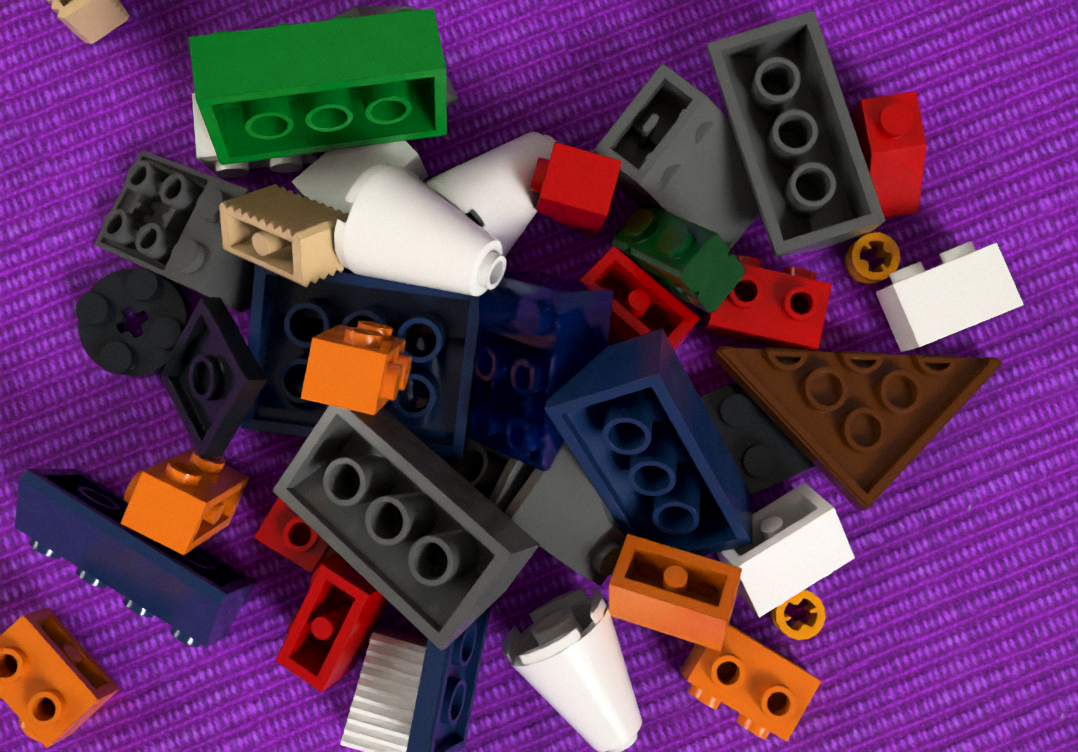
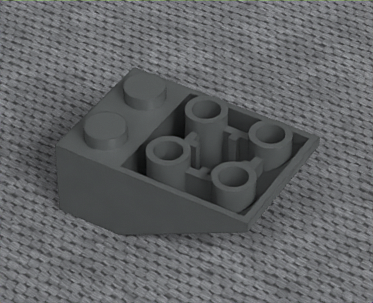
[594,63,760,251]
[94,150,255,313]

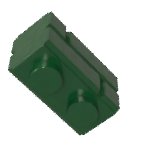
[611,203,745,313]

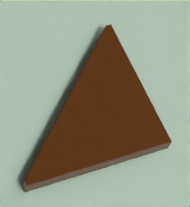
[710,346,1003,511]

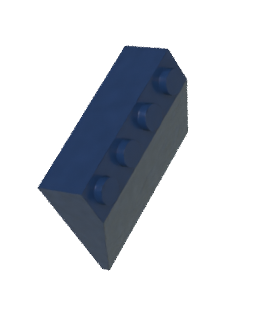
[241,264,488,458]

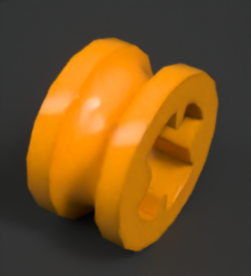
[844,232,900,285]
[770,589,826,640]

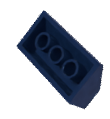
[544,328,753,556]
[15,469,257,647]

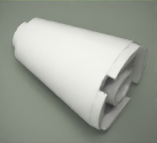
[424,132,558,257]
[334,163,506,296]
[502,588,642,752]

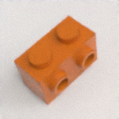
[301,321,412,415]
[120,448,250,555]
[609,534,742,652]
[0,608,120,748]
[680,623,822,742]

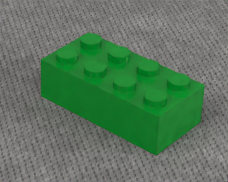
[188,8,447,165]

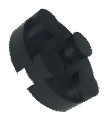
[76,268,192,378]

